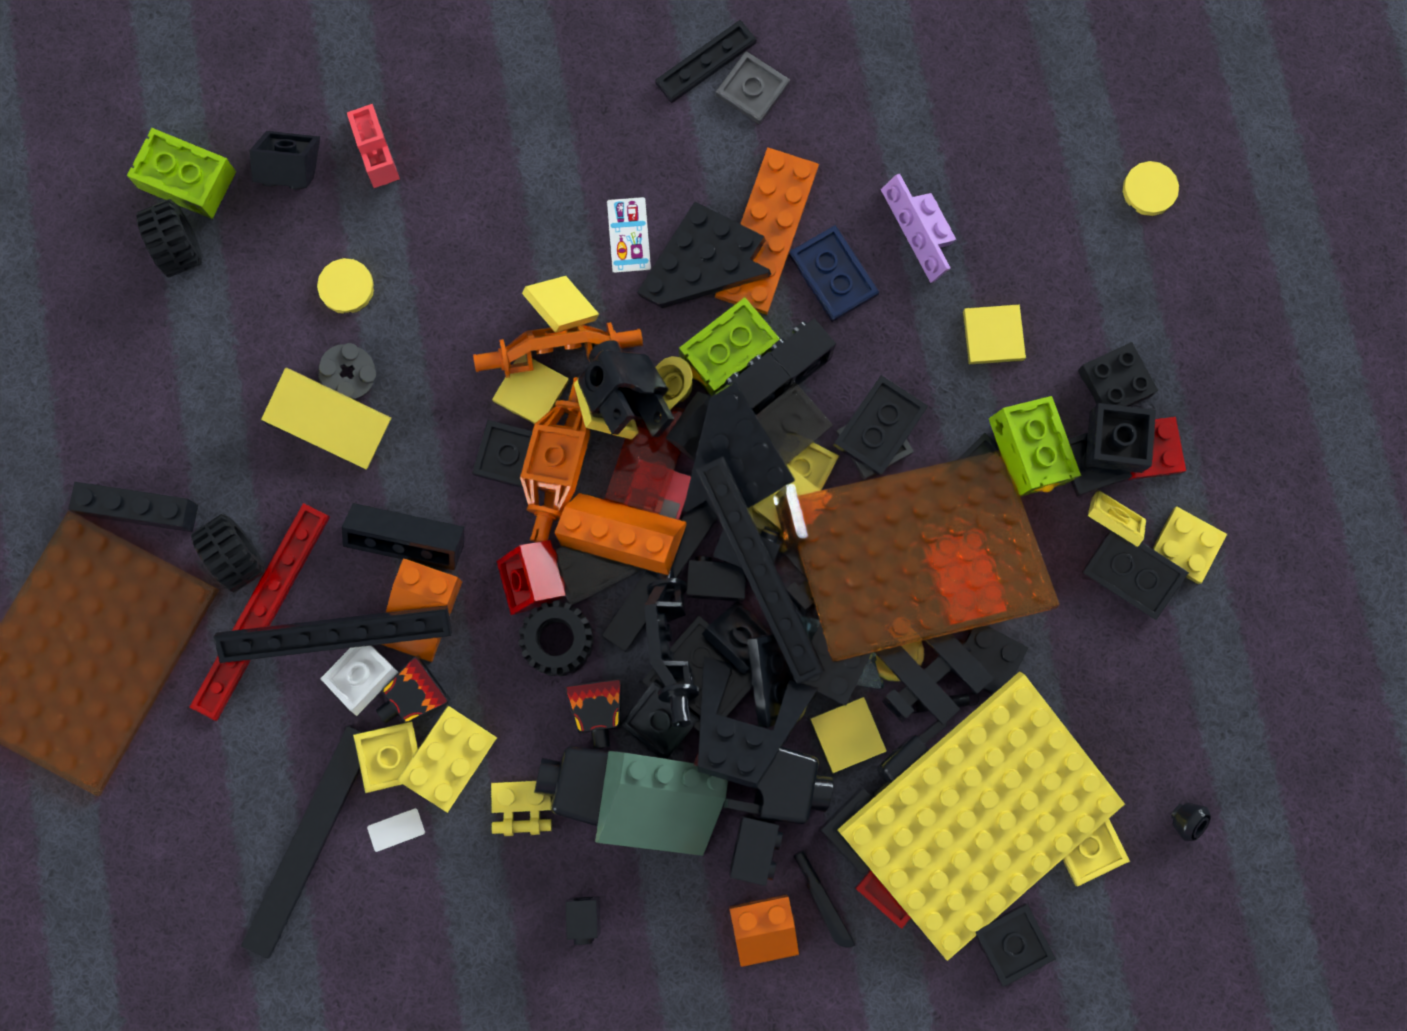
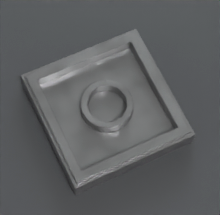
[715,51,790,124]

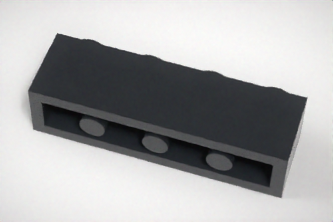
[68,482,198,532]
[342,503,464,571]

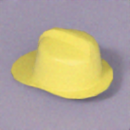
[656,356,693,416]

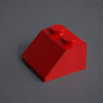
[496,540,566,615]

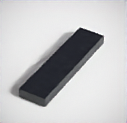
[655,20,757,103]

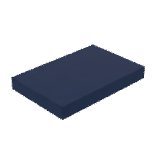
[789,225,879,322]

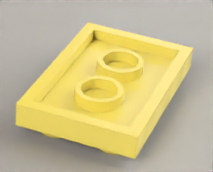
[398,706,497,813]

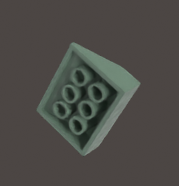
[595,751,728,856]

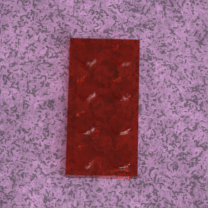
[605,406,685,515]

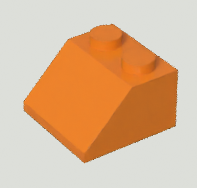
[729,894,799,967]

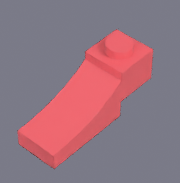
[347,104,400,188]

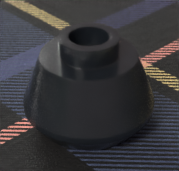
[1171,802,1211,841]

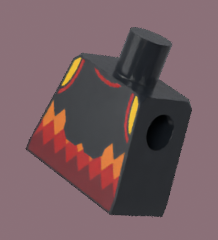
[376,655,451,723]
[565,679,622,749]

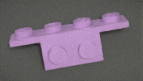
[881,174,956,283]

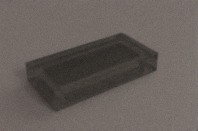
[773,484,808,549]

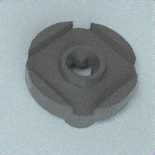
[318,343,376,400]

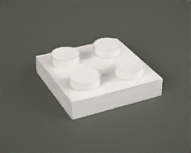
[321,645,398,716]

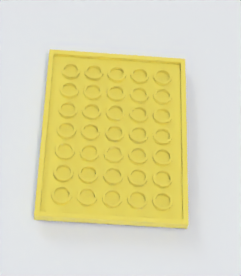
[837,671,1125,961]

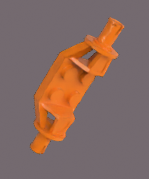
[473,322,643,378]
[520,377,590,542]

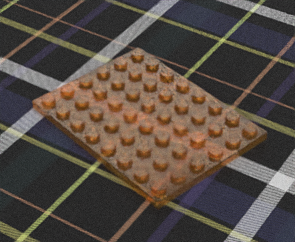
[785,451,1060,662]
[0,510,219,796]

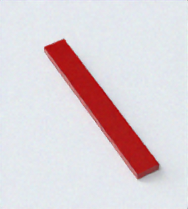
[189,503,330,721]

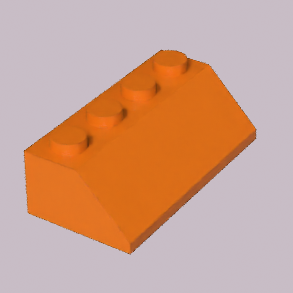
[555,493,687,575]

